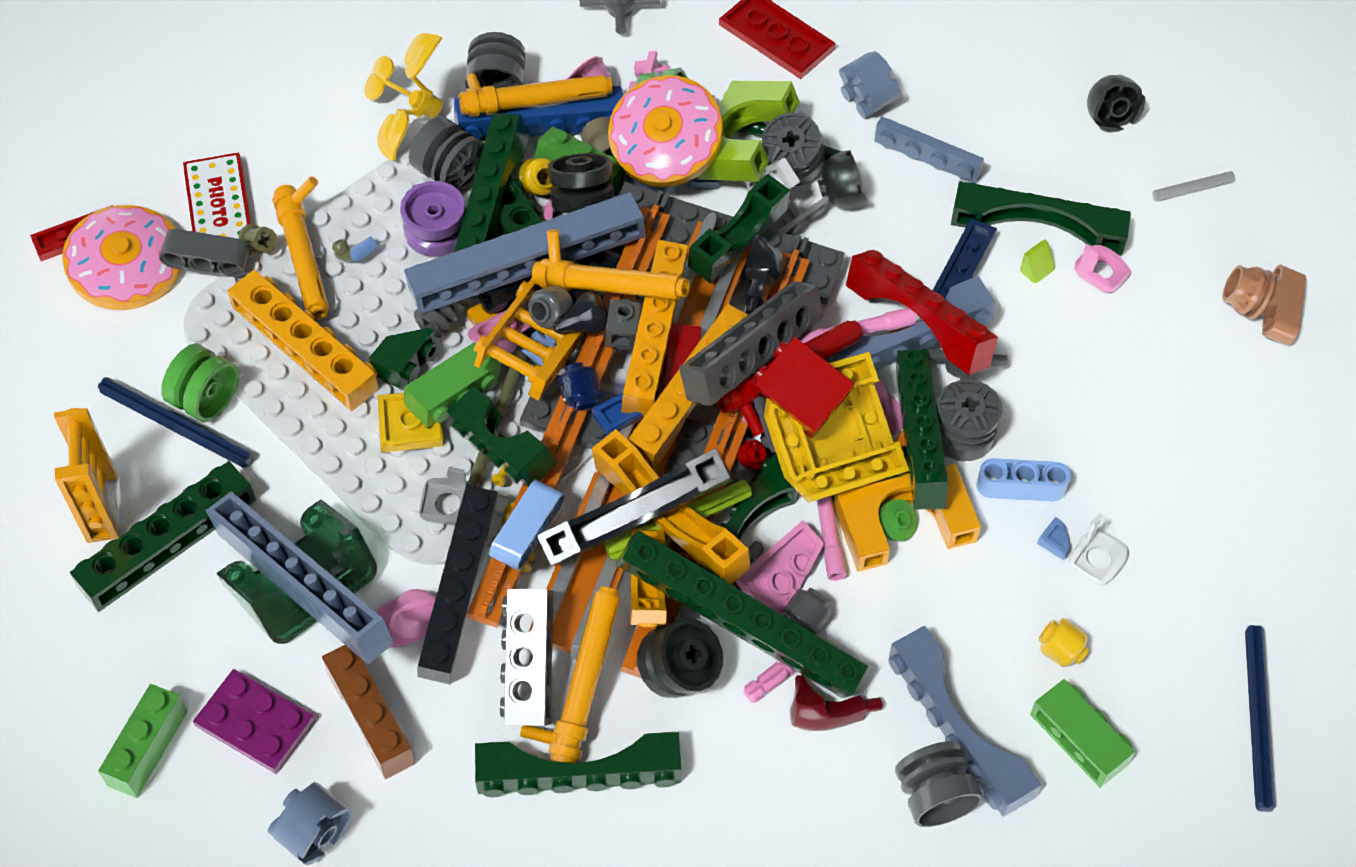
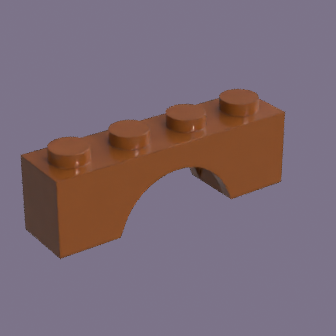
[321,645,415,780]

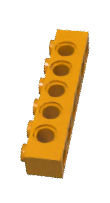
[621,240,688,417]
[227,269,379,412]

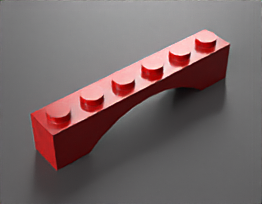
[846,249,998,375]

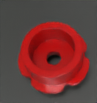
[738,439,767,470]

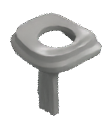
[419,466,470,525]

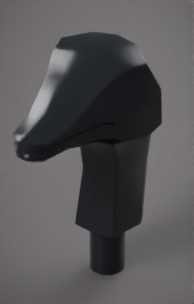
[745,235,783,315]
[553,289,607,335]

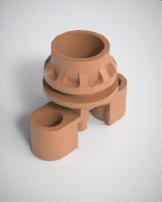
[1222,264,1306,345]

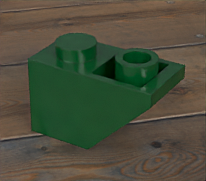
[369,328,437,390]

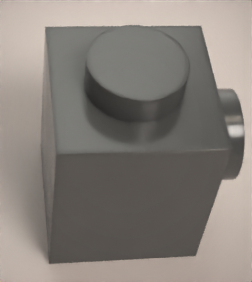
[605,299,641,350]

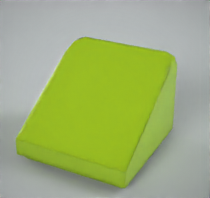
[1020,239,1055,284]

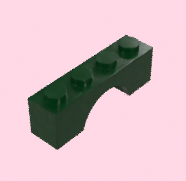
[687,173,791,284]
[447,386,558,487]

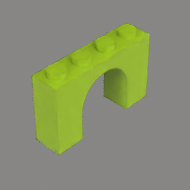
[697,80,800,182]

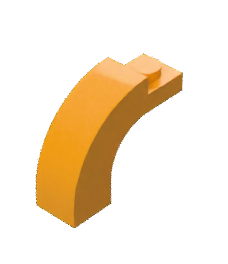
[630,529,666,627]

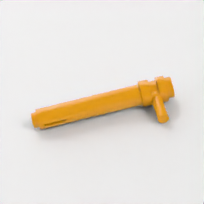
[459,73,612,117]
[272,176,330,320]
[532,229,690,300]
[520,586,620,763]

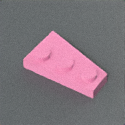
[735,520,824,615]

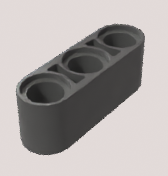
[159,229,251,277]

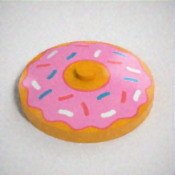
[608,75,724,187]
[62,205,182,310]

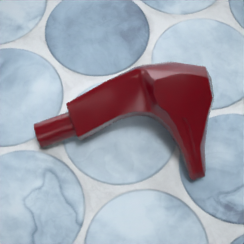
[790,675,883,731]

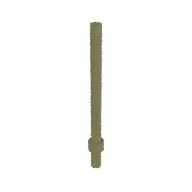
[468,332,531,487]

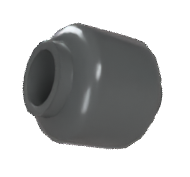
[528,285,574,328]
[783,587,831,635]

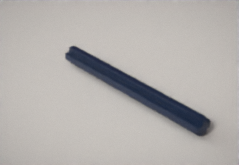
[97,377,253,468]
[1245,625,1276,812]

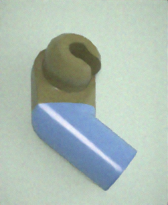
[332,236,378,262]

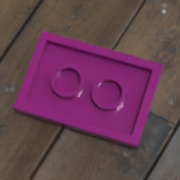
[193,669,316,774]

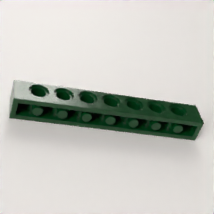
[615,530,868,698]

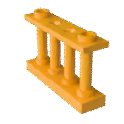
[474,278,587,401]
[54,408,119,543]

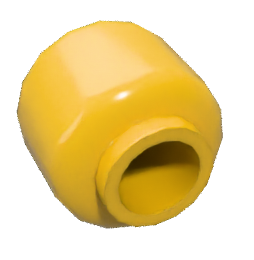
[518,158,554,195]
[1038,618,1089,667]

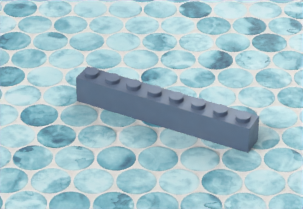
[404,192,646,314]
[206,491,394,664]

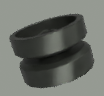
[548,153,615,213]
[637,618,723,698]

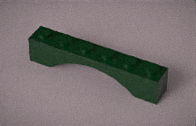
[454,113,530,252]
[950,181,1131,256]
[698,452,800,587]
[475,732,681,798]

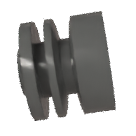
[465,32,526,89]
[762,113,825,186]
[408,116,484,191]
[936,379,1002,461]
[894,741,983,827]

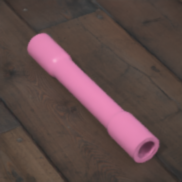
[797,308,916,343]
[816,496,846,581]

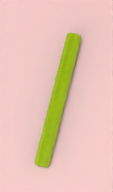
[605,480,752,560]

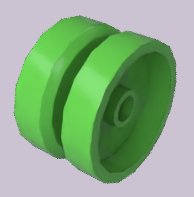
[161,343,239,423]

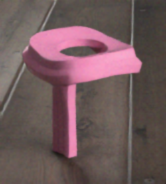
[1074,244,1130,293]

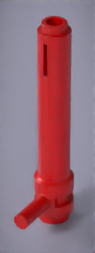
[716,320,863,437]

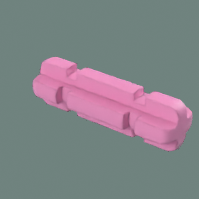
[743,662,796,703]

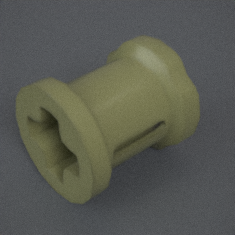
[239,224,277,253]

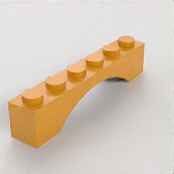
[627,304,748,470]
[592,429,750,584]

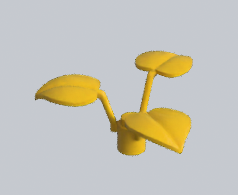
[364,33,443,161]

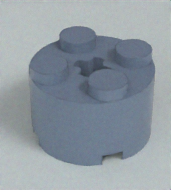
[839,51,900,118]
[267,782,351,865]

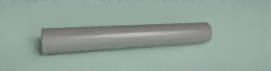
[1152,171,1235,201]

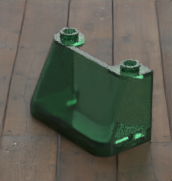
[216,499,377,644]

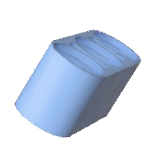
[976,458,1071,502]
[489,479,565,571]

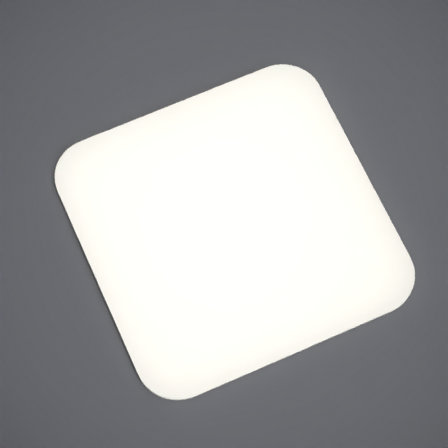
[183,119,653,566]

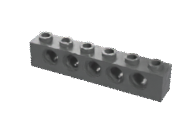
[679,281,824,406]

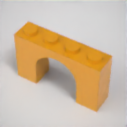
[834,463,981,572]

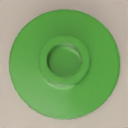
[879,499,917,542]

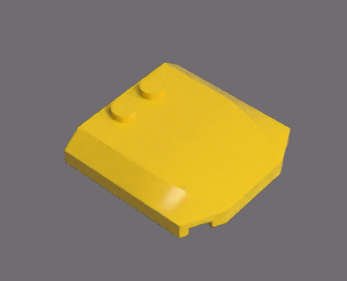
[764,352,909,503]

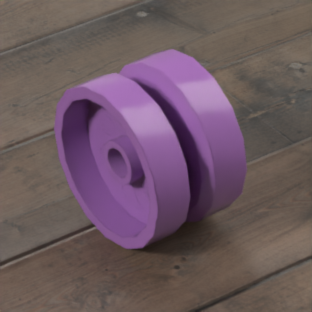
[400,181,466,257]

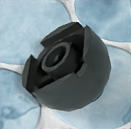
[1087,75,1146,132]
[817,150,867,209]

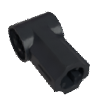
[479,277,541,314]

